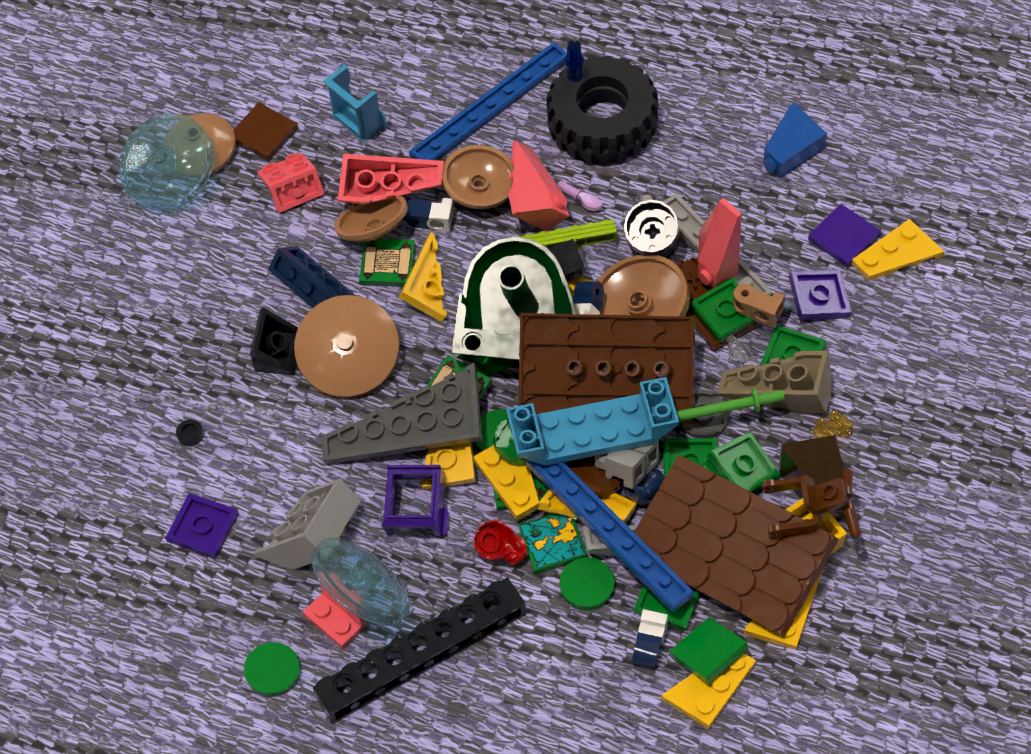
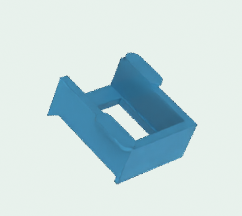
[323,63,387,142]

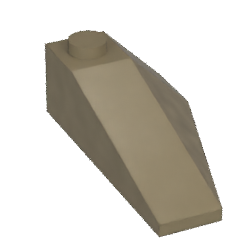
[717,351,832,413]

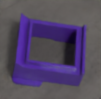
[381,465,449,537]

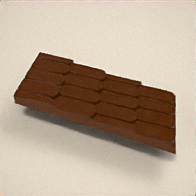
[519,313,695,424]
[634,455,839,638]

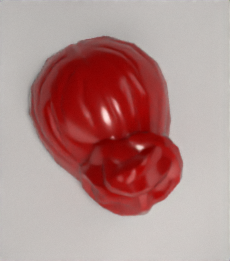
[473,520,528,565]

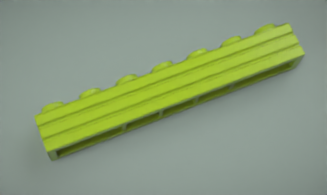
[509,219,617,249]

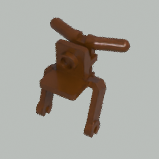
[762,469,861,539]

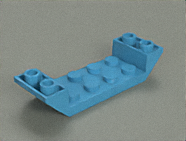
[506,377,679,466]

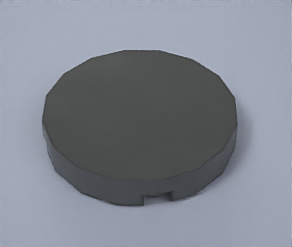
[679,389,730,438]

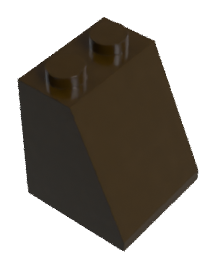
[779,435,845,522]

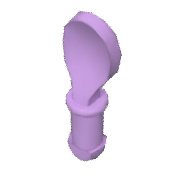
[557,181,603,211]

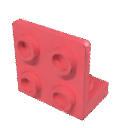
[257,153,324,213]
[303,570,366,650]

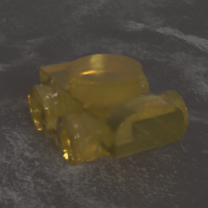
[812,410,853,440]

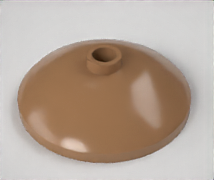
[163,113,236,178]
[442,145,514,209]
[334,196,408,242]

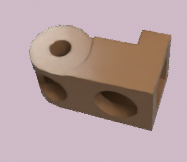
[733,284,785,328]

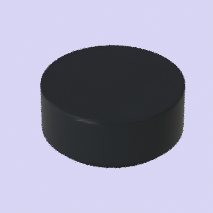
[176,419,204,446]

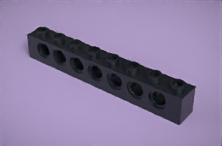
[313,577,526,724]

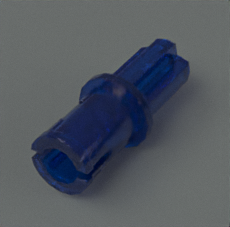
[564,40,584,82]

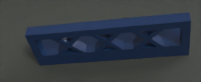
[268,246,356,308]

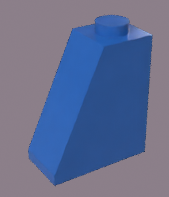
[763,103,827,178]

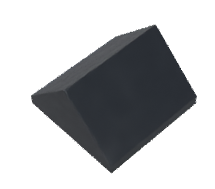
[250,308,298,375]

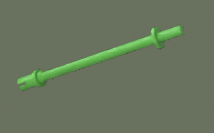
[676,388,785,422]

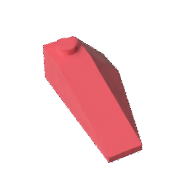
[508,141,569,231]
[338,154,444,204]
[698,198,742,288]

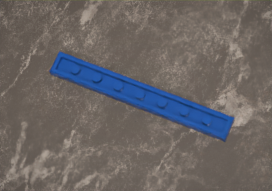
[409,42,571,161]
[526,460,694,613]

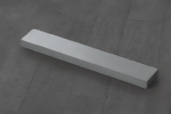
[663,193,773,296]

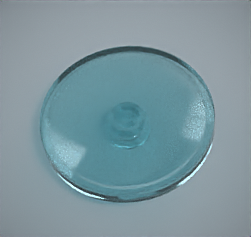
[119,114,214,211]
[311,537,410,626]

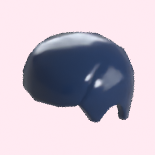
[623,467,665,505]

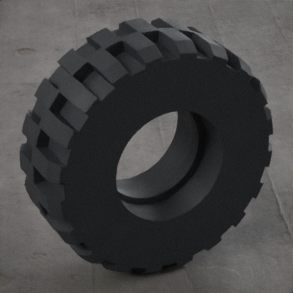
[546,56,658,165]

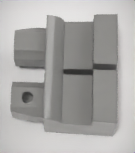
[595,441,659,489]

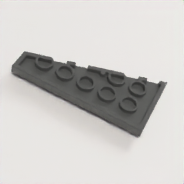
[322,363,482,465]

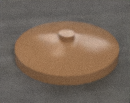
[597,254,690,316]
[294,295,400,399]

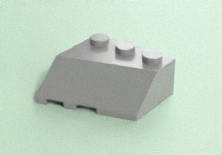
[253,478,361,570]

